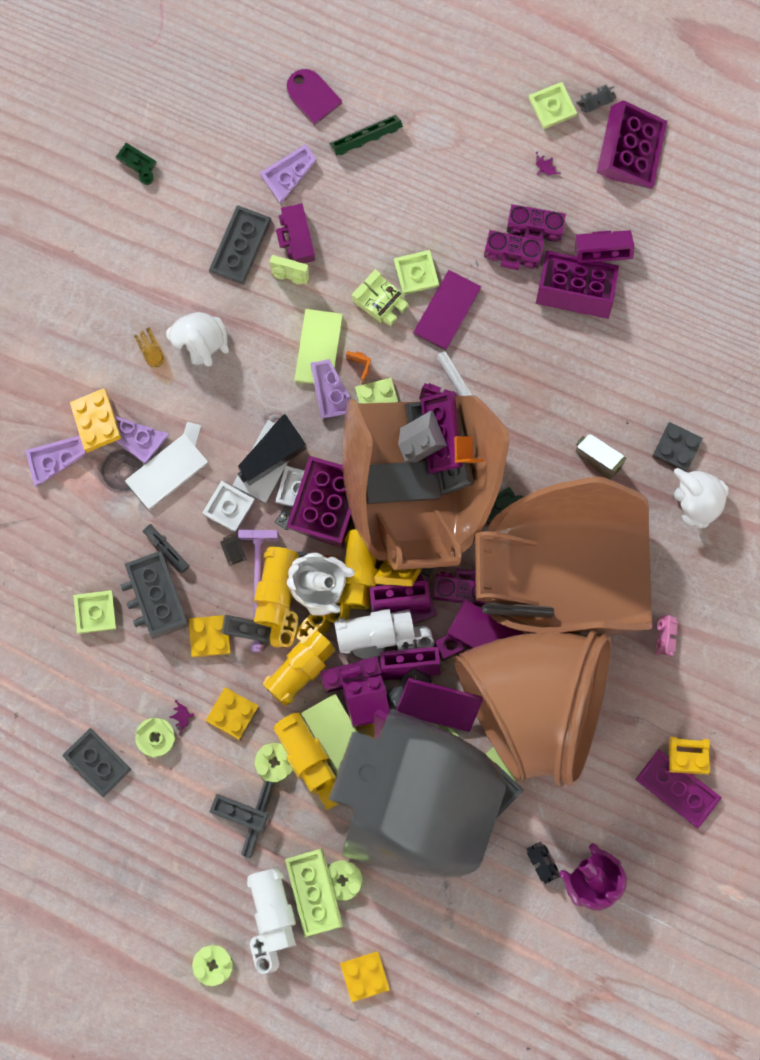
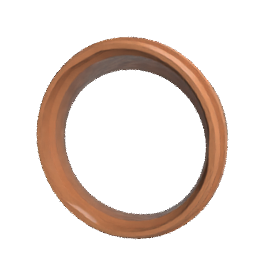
[453,630,611,787]

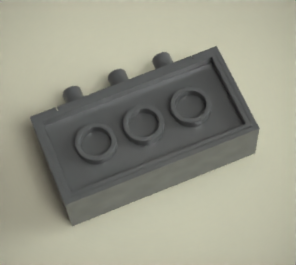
[120,551,189,640]

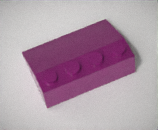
[596,100,667,189]
[535,251,619,319]
[286,456,352,548]

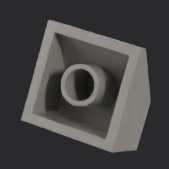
[398,411,447,462]

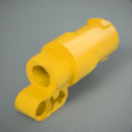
[326,529,378,624]
[254,547,299,648]
[263,614,336,706]
[273,712,339,811]

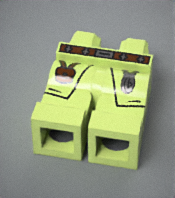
[352,269,408,326]

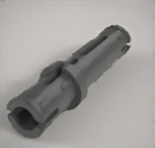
[142,524,190,574]

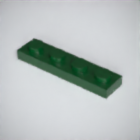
[329,115,403,156]

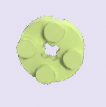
[136,718,176,758]
[255,743,293,783]
[328,860,362,901]
[192,945,233,986]

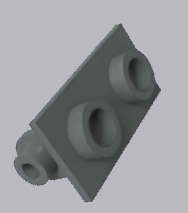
[576,85,616,113]

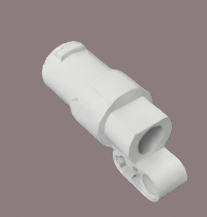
[334,609,434,654]
[247,868,296,974]

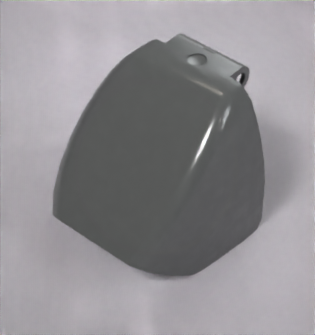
[329,709,506,877]

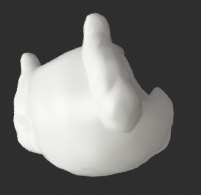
[166,312,229,366]
[673,468,729,529]
[287,553,355,615]

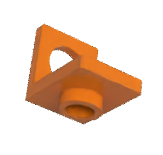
[346,351,371,384]
[454,436,484,463]

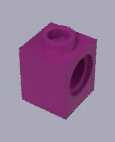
[434,635,465,662]

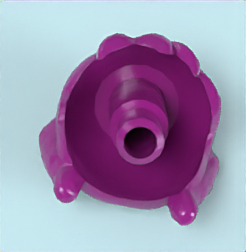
[559,843,627,911]

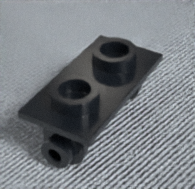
[527,842,559,884]

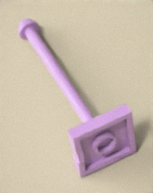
[238,530,279,652]

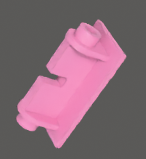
[655,615,678,656]

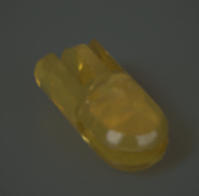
[134,327,164,368]

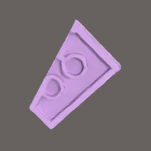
[260,144,316,204]
[310,359,351,419]
[115,416,170,464]
[25,435,86,488]

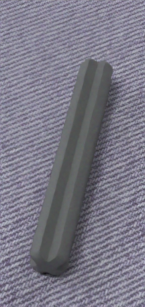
[482,602,555,618]
[241,781,274,858]

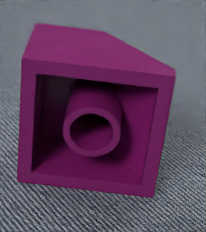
[343,675,390,727]

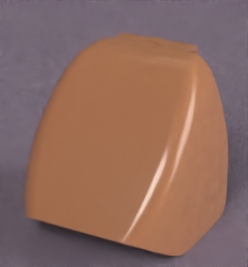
[342,395,510,570]
[475,477,652,636]

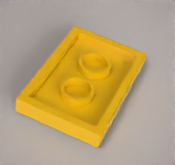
[70,388,122,453]

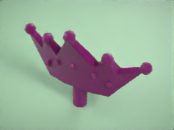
[535,151,561,176]
[169,700,194,735]

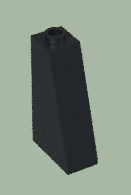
[237,414,307,486]

